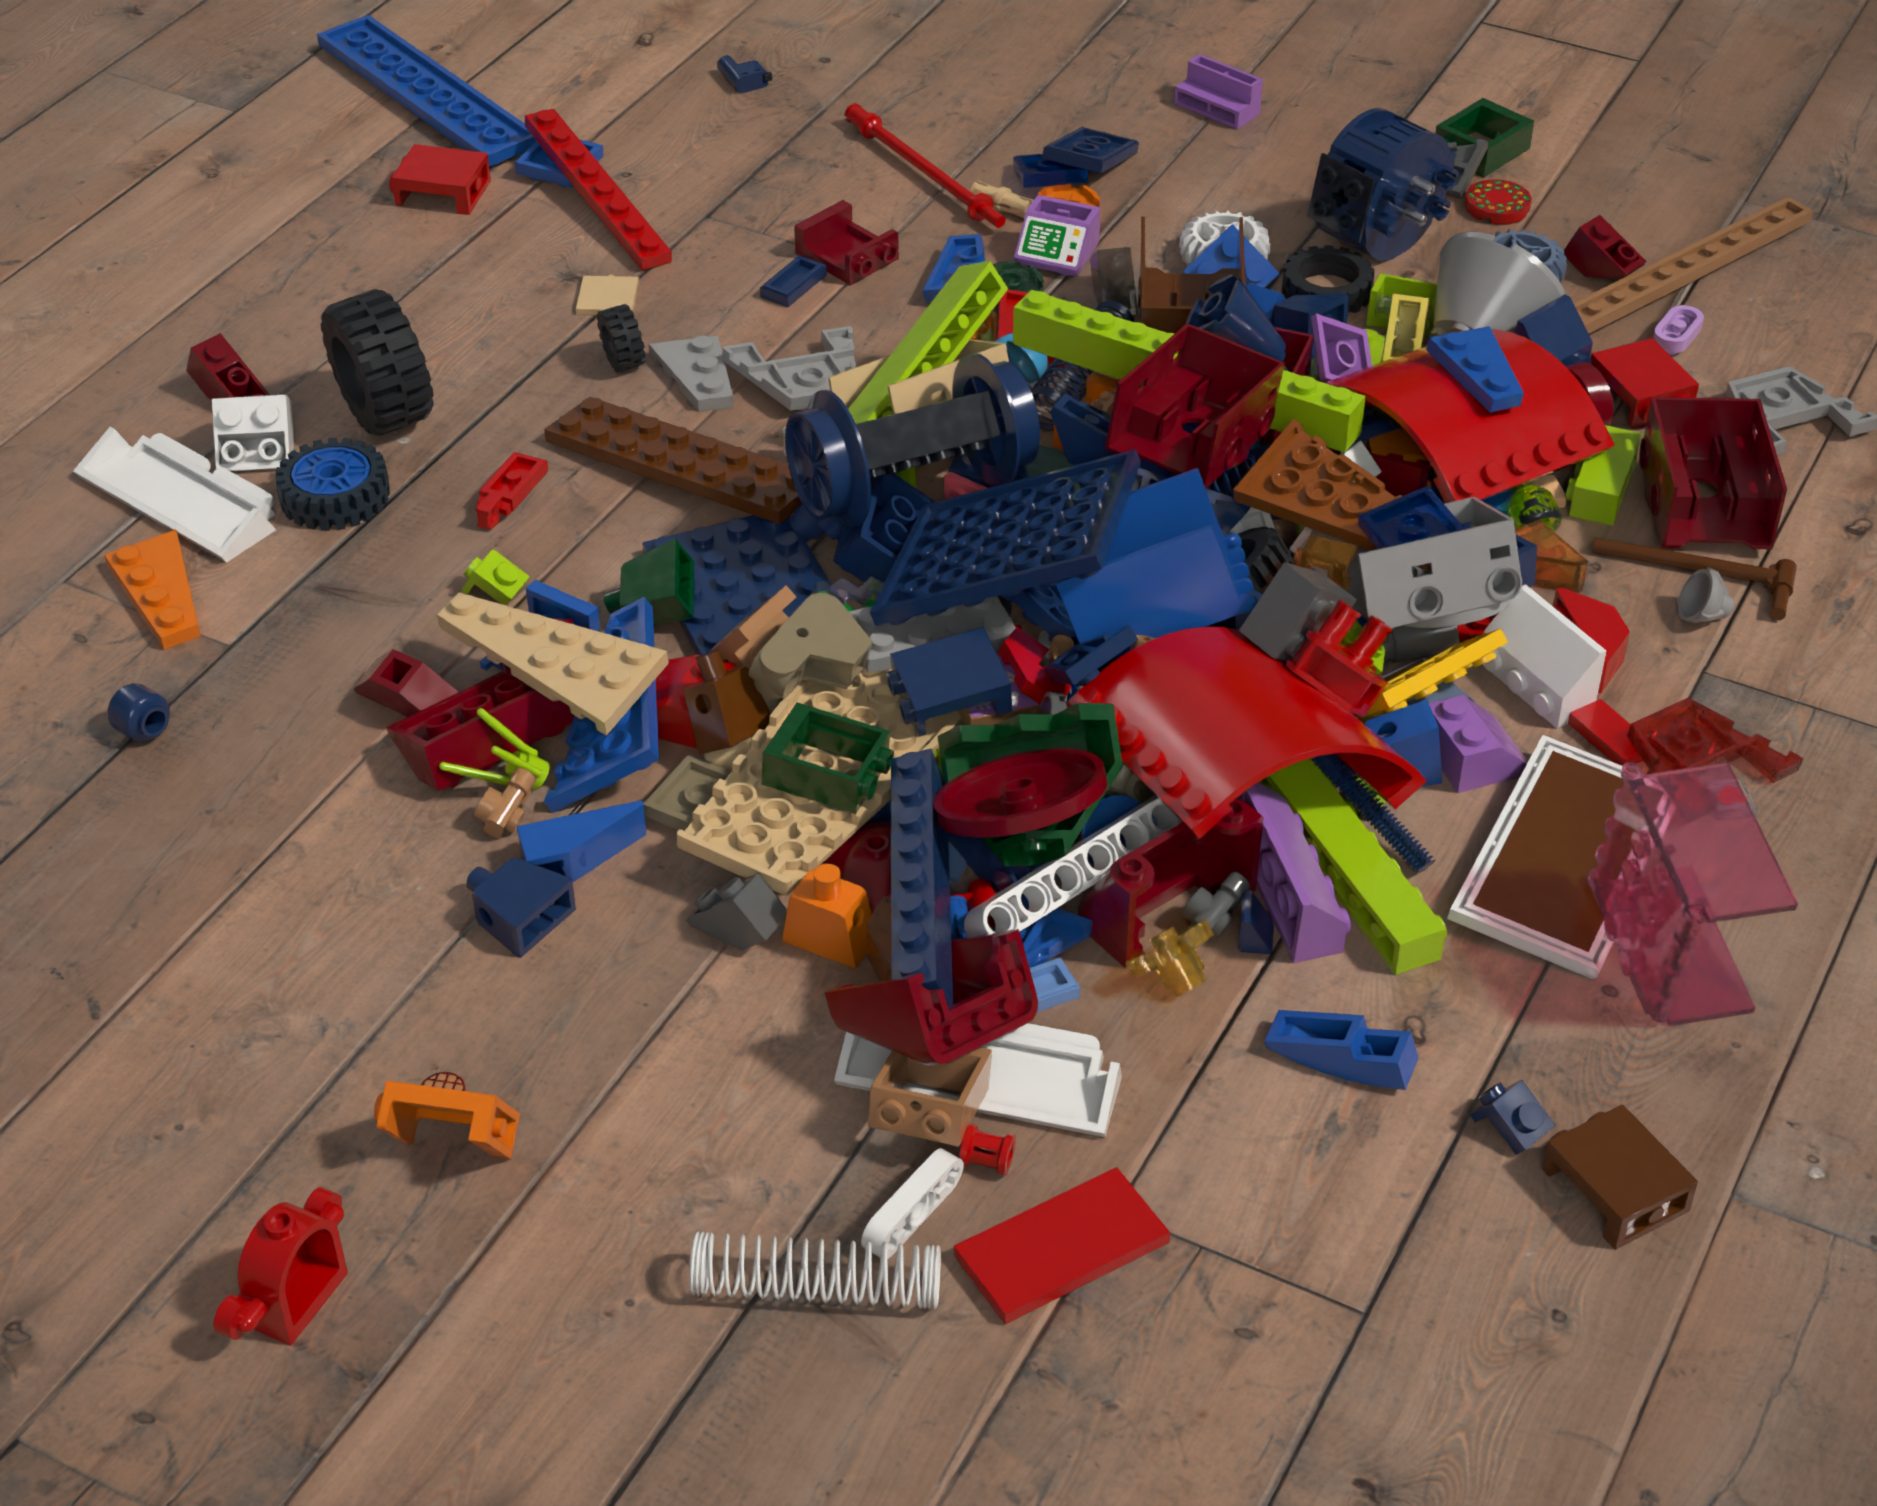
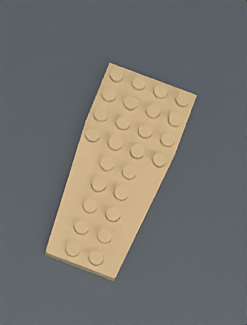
[677,668,965,895]

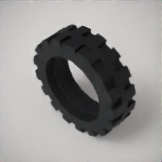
[1282,245,1375,313]

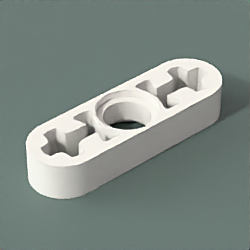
[861,1148,964,1259]

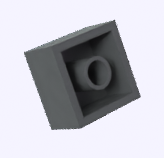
[1239,562,1357,661]

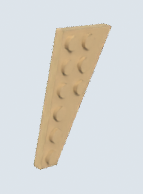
[437,592,668,736]

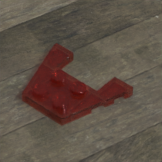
[1627,698,1803,825]

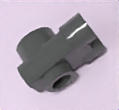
[1181,872,1250,942]

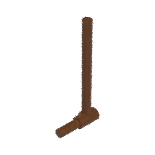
[1592,537,1797,620]

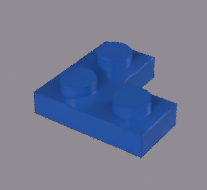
[1182,224,1279,288]

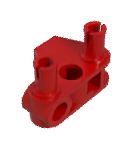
[1285,600,1393,717]

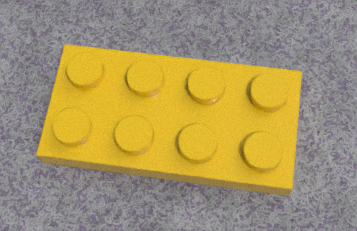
[1349,628,1508,723]

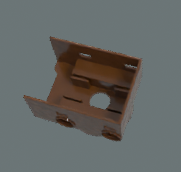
[1138,216,1245,334]

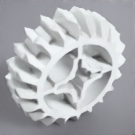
[1179,210,1271,267]

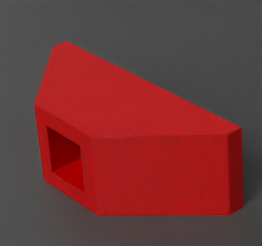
[1552,588,1630,694]

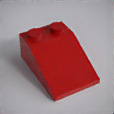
[656,654,736,749]

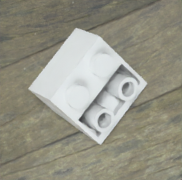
[212,395,295,472]

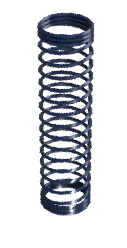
[1031,301,1135,431]

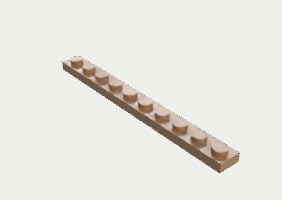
[1574,196,1814,334]

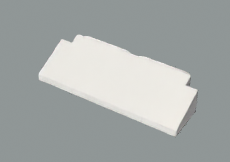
[73,427,276,563]
[834,1023,1122,1137]

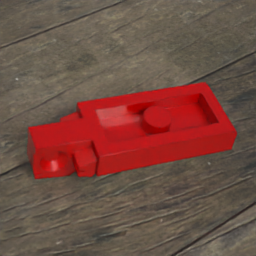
[475,452,548,530]

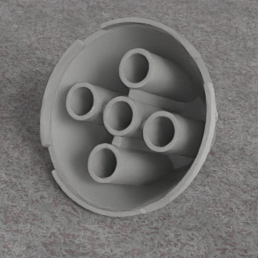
[1429,232,1566,338]

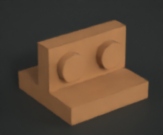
[709,585,796,670]

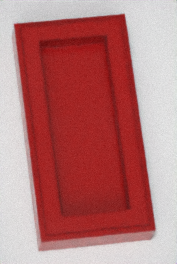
[1568,699,1656,768]

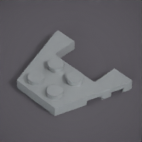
[722,326,856,411]
[1726,366,1877,456]

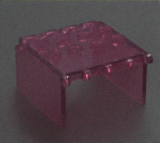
[1588,762,1798,1026]

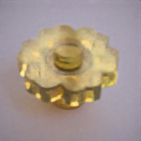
[1126,919,1214,996]

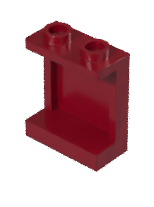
[794,200,899,286]

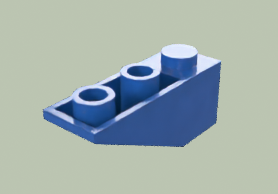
[517,800,647,882]

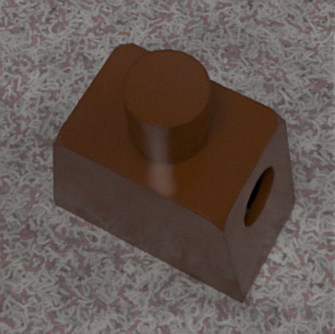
[684,650,771,755]

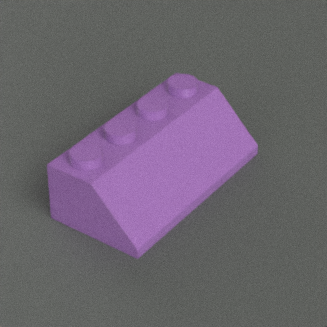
[1238,782,1351,963]

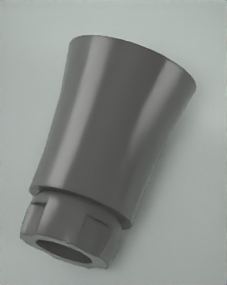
[1382,625,1459,663]

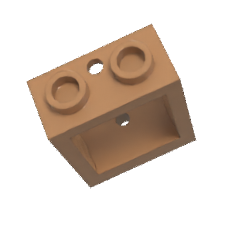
[868,1047,992,1147]

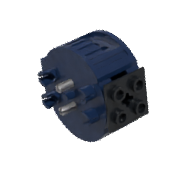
[1307,108,1459,261]

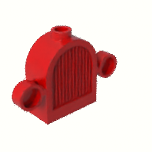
[213,1187,348,1346]

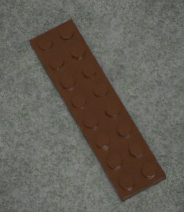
[544,397,802,524]

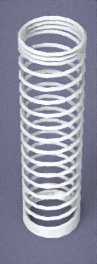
[689,1232,941,1310]

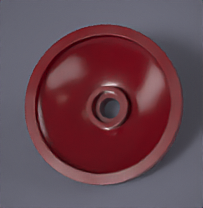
[821,821,891,920]

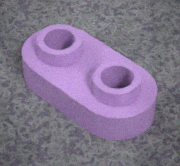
[1653,305,1704,355]

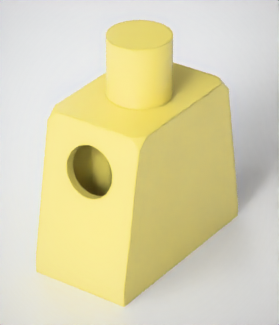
[1383,294,1429,361]

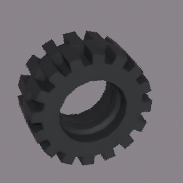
[597,304,646,372]

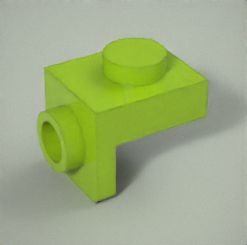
[461,549,530,606]

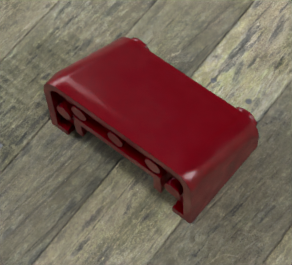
[1078,799,1264,968]
[825,929,1038,1066]

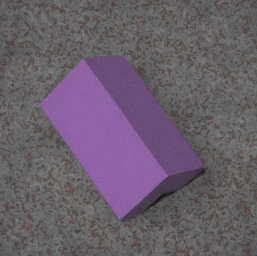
[1174,54,1263,129]

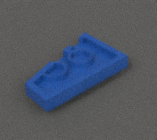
[923,234,986,302]
[1426,326,1524,412]

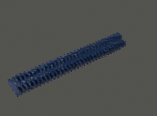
[1311,754,1436,874]

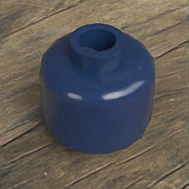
[107,683,170,742]

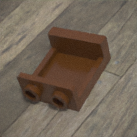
[1542,1104,1698,1250]

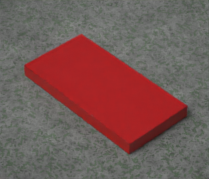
[954,1167,1170,1324]

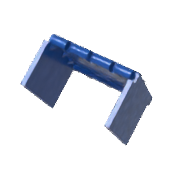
[1056,468,1257,660]

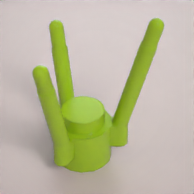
[439,708,549,791]

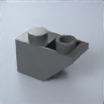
[686,874,787,950]

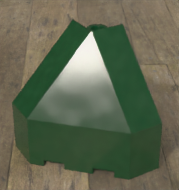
[937,703,1123,866]

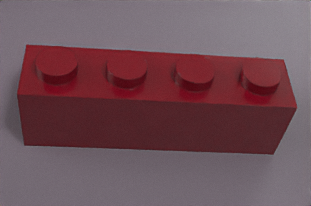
[386,670,574,790]

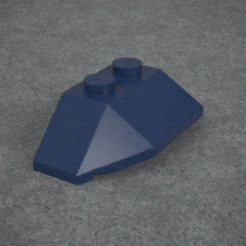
[1050,393,1179,477]

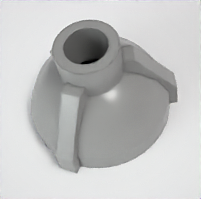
[1676,567,1734,623]

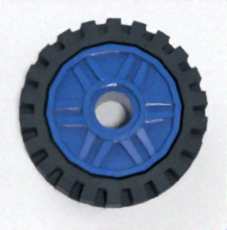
[275,438,390,531]

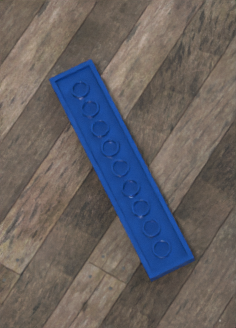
[317,15,536,166]

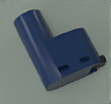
[717,55,772,93]

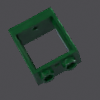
[1435,98,1534,178]
[761,702,894,814]

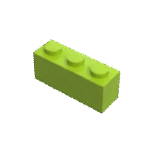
[1565,425,1642,526]

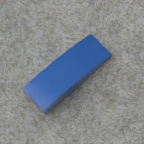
[1264,1010,1419,1090]

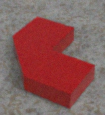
[998,626,1072,705]

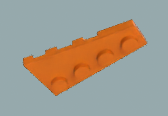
[104,529,201,650]

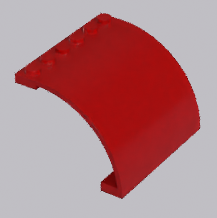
[1325,329,1615,503]
[1066,627,1427,839]

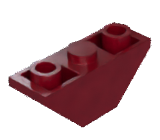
[353,649,458,717]

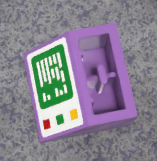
[1014,195,1101,276]

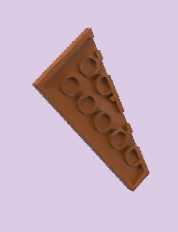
[1233,419,1452,572]

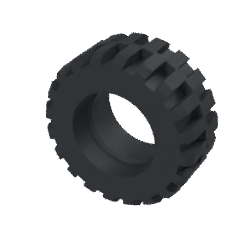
[320,289,434,436]

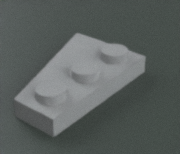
[649,336,734,412]

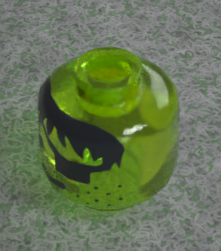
[1507,485,1562,543]

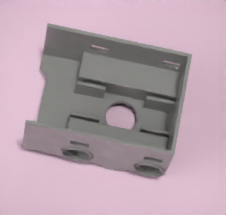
[1326,497,1522,628]

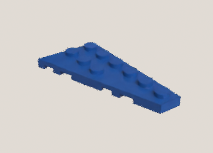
[543,597,659,813]

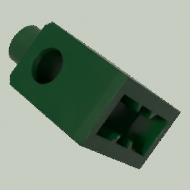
[604,539,695,626]

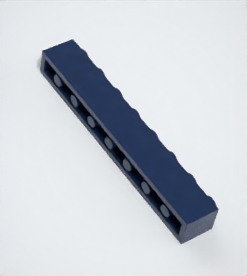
[891,748,953,1007]

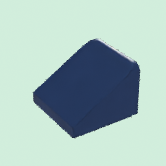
[1238,890,1274,954]

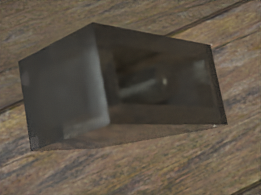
[1090,247,1139,318]

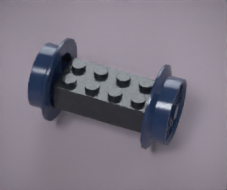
[785,353,1040,528]

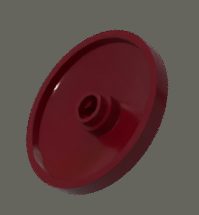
[934,749,1108,838]

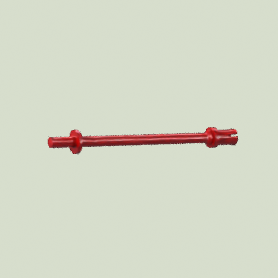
[844,103,1006,228]

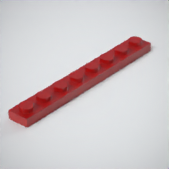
[525,109,672,270]

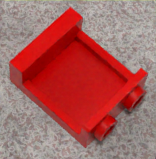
[389,144,491,215]
[1591,338,1699,429]

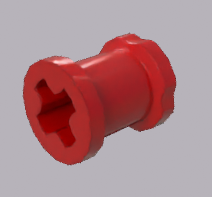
[959,1123,1016,1176]

